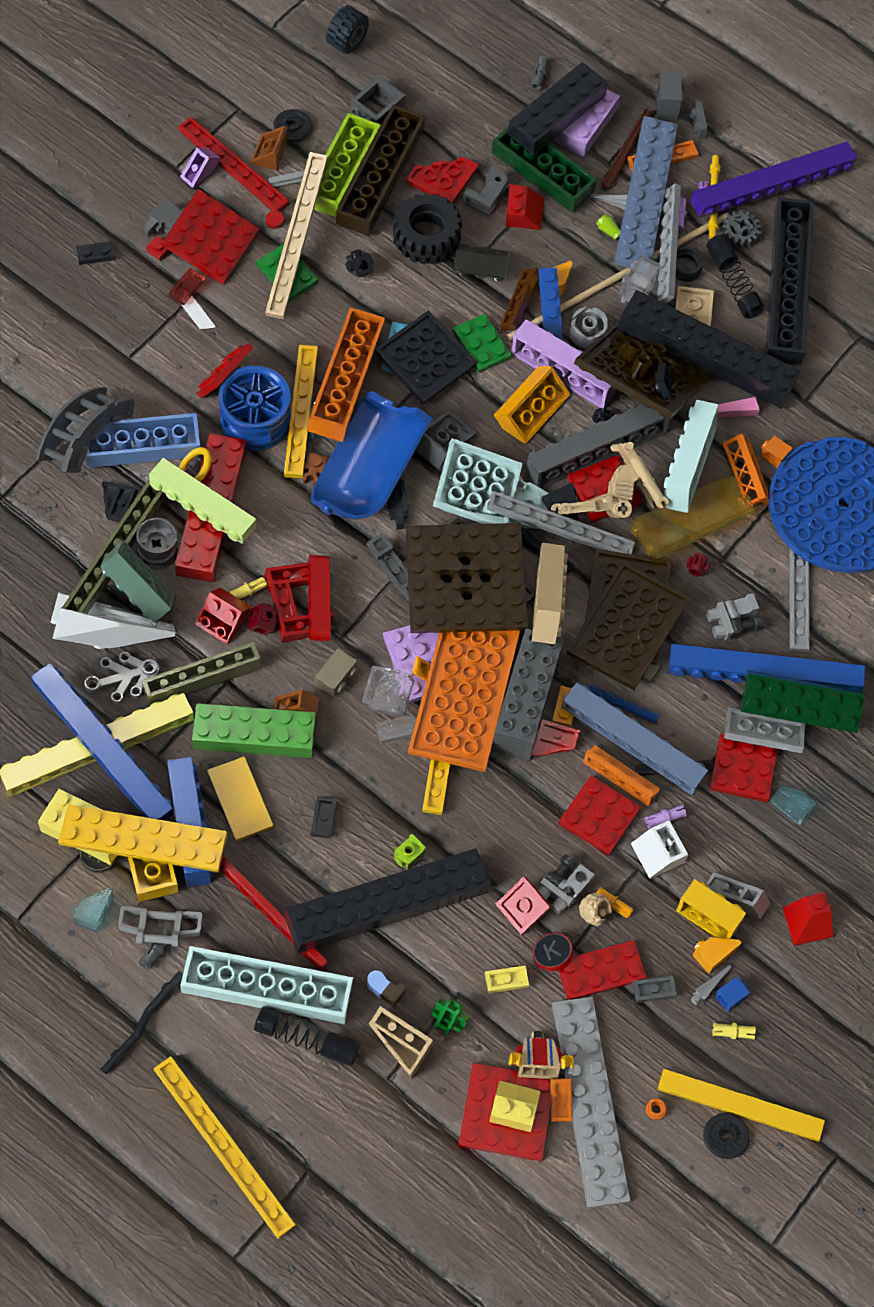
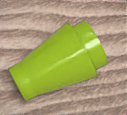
[596,214,620,240]

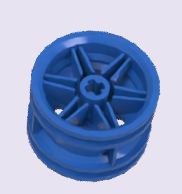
[218,365,291,451]

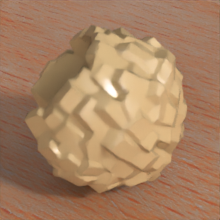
[579,893,612,927]

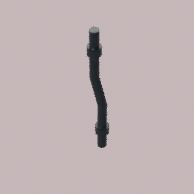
[100,971,183,1075]

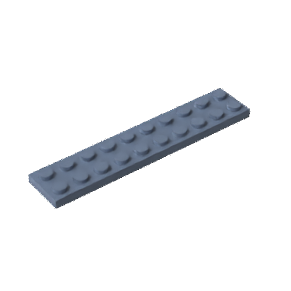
[614,116,678,273]

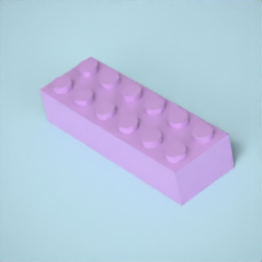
[511,320,616,408]

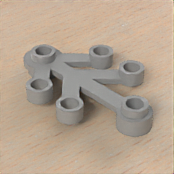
[84,652,159,705]

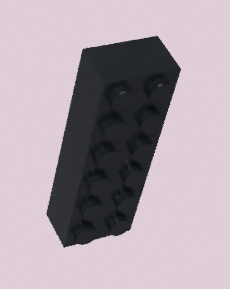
[508,62,608,155]

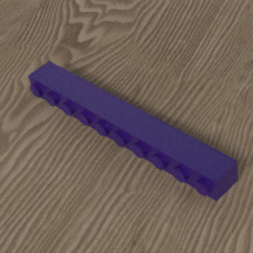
[690,141,857,218]

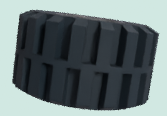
[326,5,369,55]

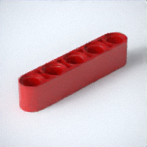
[308,555,331,642]

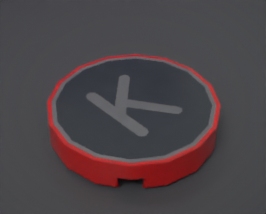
[532,933,574,972]

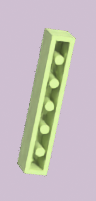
[149,458,256,544]

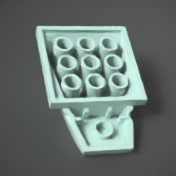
[433,438,549,529]

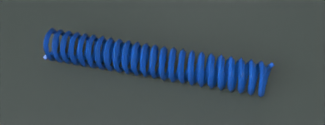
[588,684,659,725]

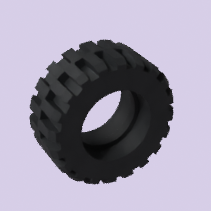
[393,193,462,264]

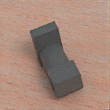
[463,168,507,216]

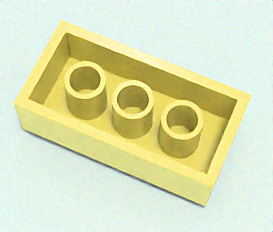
[38,789,117,865]

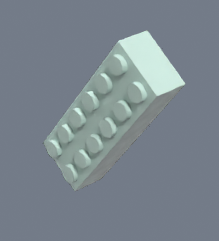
[664,400,718,513]

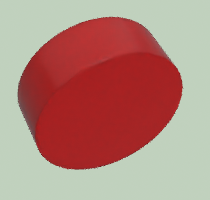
[266,210,284,229]

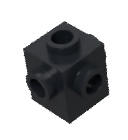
[345,249,374,277]

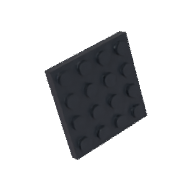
[374,310,477,404]

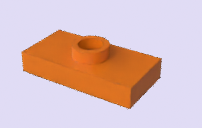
[550,1078,572,1122]

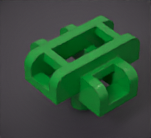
[431,998,470,1036]

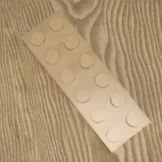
[532,543,568,644]

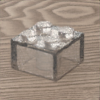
[620,255,660,304]
[362,666,415,717]

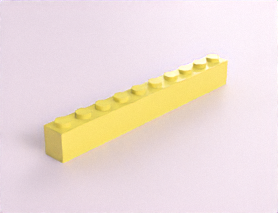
[0,693,194,797]

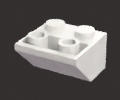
[631,820,688,879]

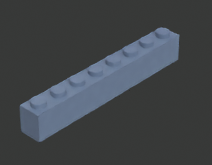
[562,683,708,795]

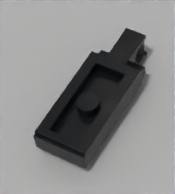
[387,479,408,530]

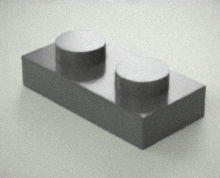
[690,100,707,140]
[632,975,677,1003]

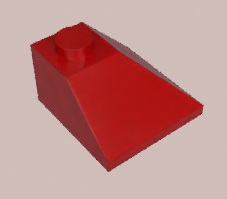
[782,892,833,946]

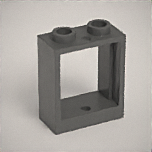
[351,76,405,126]

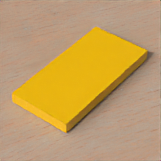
[207,757,274,842]

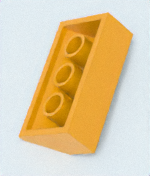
[494,366,570,444]

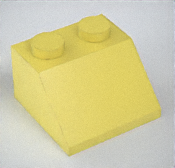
[489,1081,540,1132]

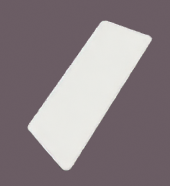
[179,295,215,329]

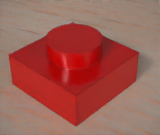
[146,236,170,261]

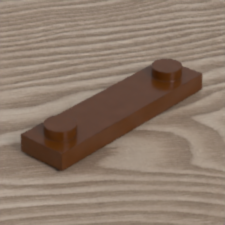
[500,267,539,331]

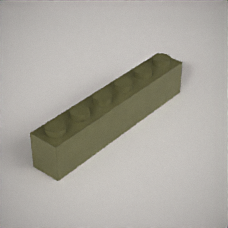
[142,642,261,706]

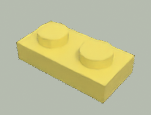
[485,966,529,994]

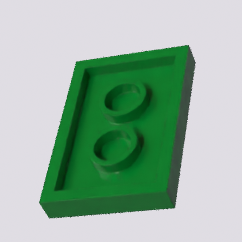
[256,244,318,302]
[453,313,511,373]

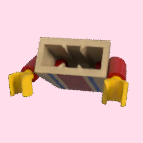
[508,1031,574,1079]

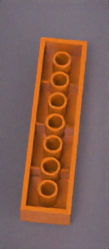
[307,307,385,442]

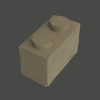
[315,648,358,697]

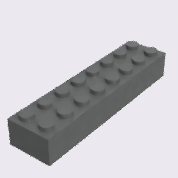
[525,405,669,489]

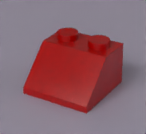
[505,184,544,230]

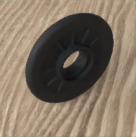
[273,109,312,142]
[703,1113,750,1159]

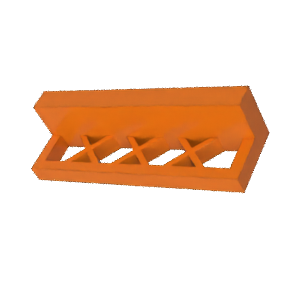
[723,433,769,508]
[583,745,660,806]

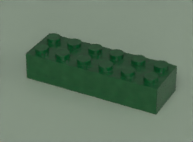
[492,127,597,213]
[740,670,865,733]

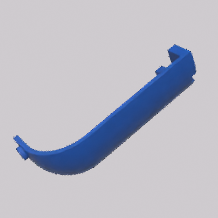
[311,391,432,519]

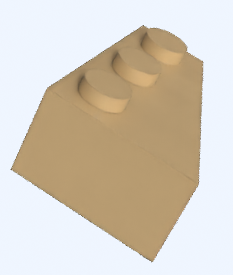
[369,1006,434,1079]

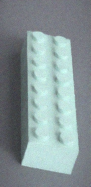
[181,946,353,1024]

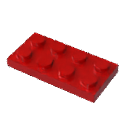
[558,940,647,1000]

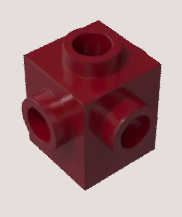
[248,603,278,635]

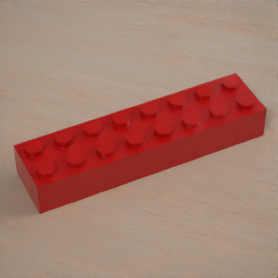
[175,433,247,583]

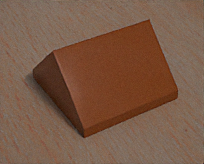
[251,126,287,171]

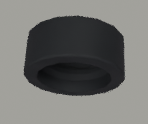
[675,246,704,282]

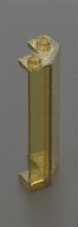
[630,475,755,559]

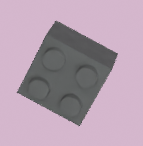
[656,71,685,122]

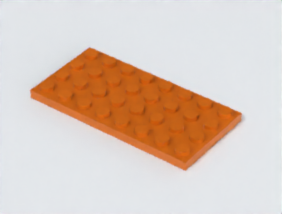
[408,630,520,772]

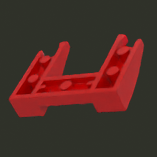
[264,562,335,643]

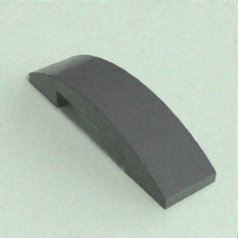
[367,533,409,601]

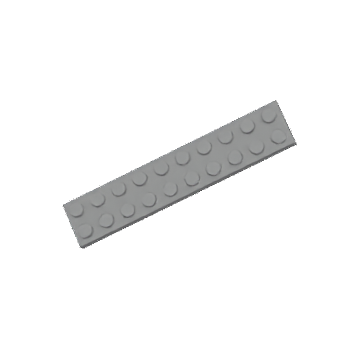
[551,997,630,1209]

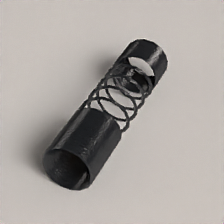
[706,234,765,319]
[254,1006,360,1067]

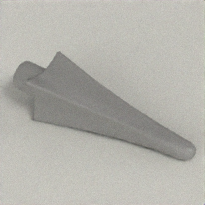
[590,194,627,210]
[691,965,732,1005]

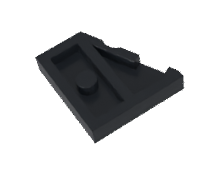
[102,481,138,522]
[541,483,579,521]

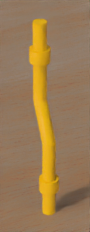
[708,155,721,240]

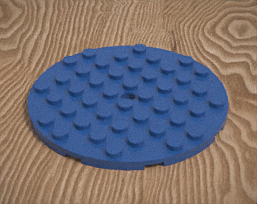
[768,437,874,573]

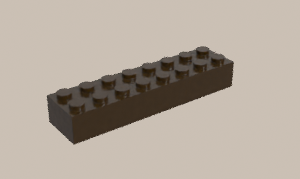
[336,104,425,236]

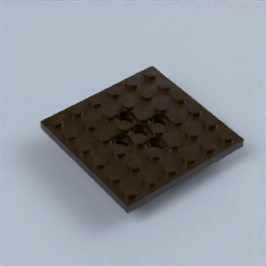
[574,321,713,419]
[405,523,528,633]

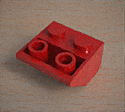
[195,587,252,644]

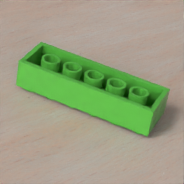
[192,704,315,758]

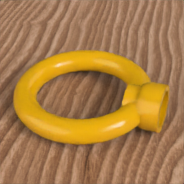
[179,447,212,482]

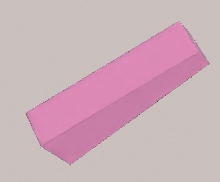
[717,397,760,418]

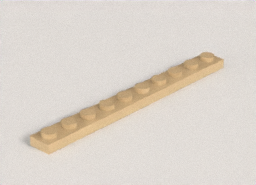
[265,152,328,319]

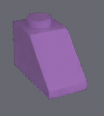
[180,147,220,188]

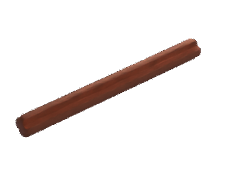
[601,108,652,190]

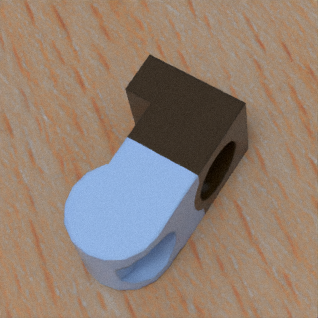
[367,971,407,1008]

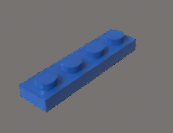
[538,268,563,340]

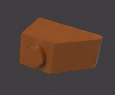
[274,690,319,717]

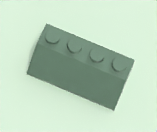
[101,539,175,623]

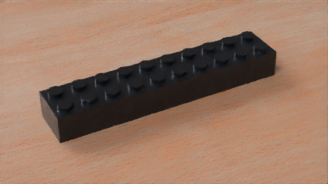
[765,197,814,365]
[617,290,801,409]
[284,848,491,954]

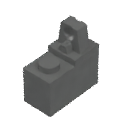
[143,198,183,237]

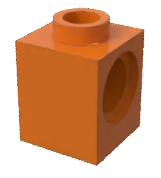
[761,435,792,468]

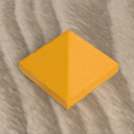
[412,656,430,682]

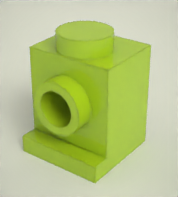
[394,834,426,870]

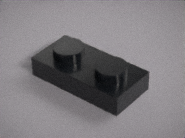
[76,241,115,265]
[655,363,673,399]
[311,796,337,839]

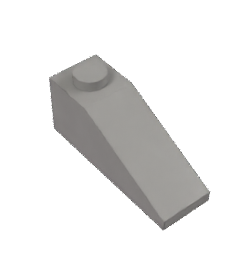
[706,872,770,919]

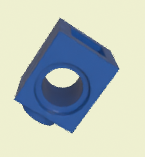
[715,977,750,1012]

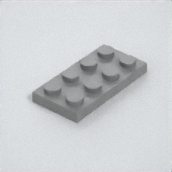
[724,707,805,753]

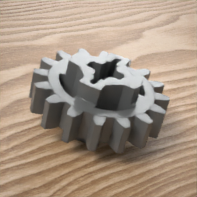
[722,210,761,247]

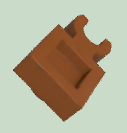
[303,452,328,486]

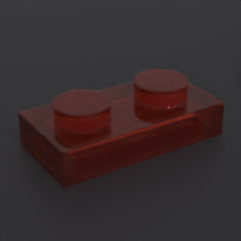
[169,268,205,306]

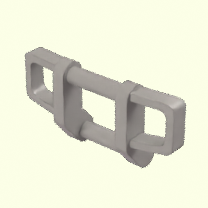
[118,906,203,947]

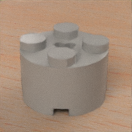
[569,307,608,351]

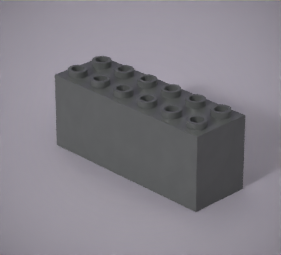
[491,628,564,761]

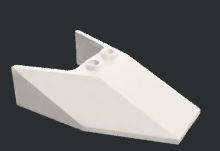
[51,593,176,650]

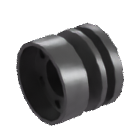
[136,518,177,569]

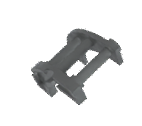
[36,387,135,473]

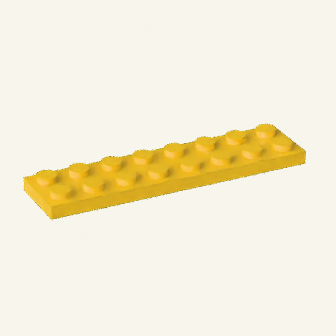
[58,804,228,872]

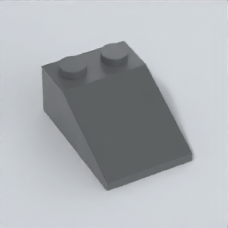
[415,410,477,469]

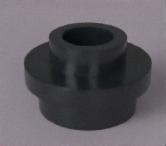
[592,408,611,424]

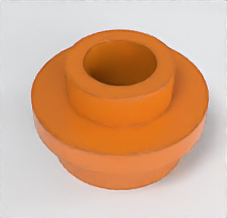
[646,1098,667,1120]

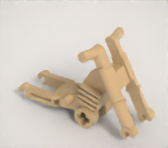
[551,442,669,518]

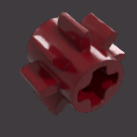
[686,553,710,577]

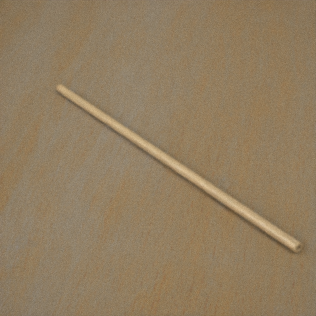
[506,213,728,341]

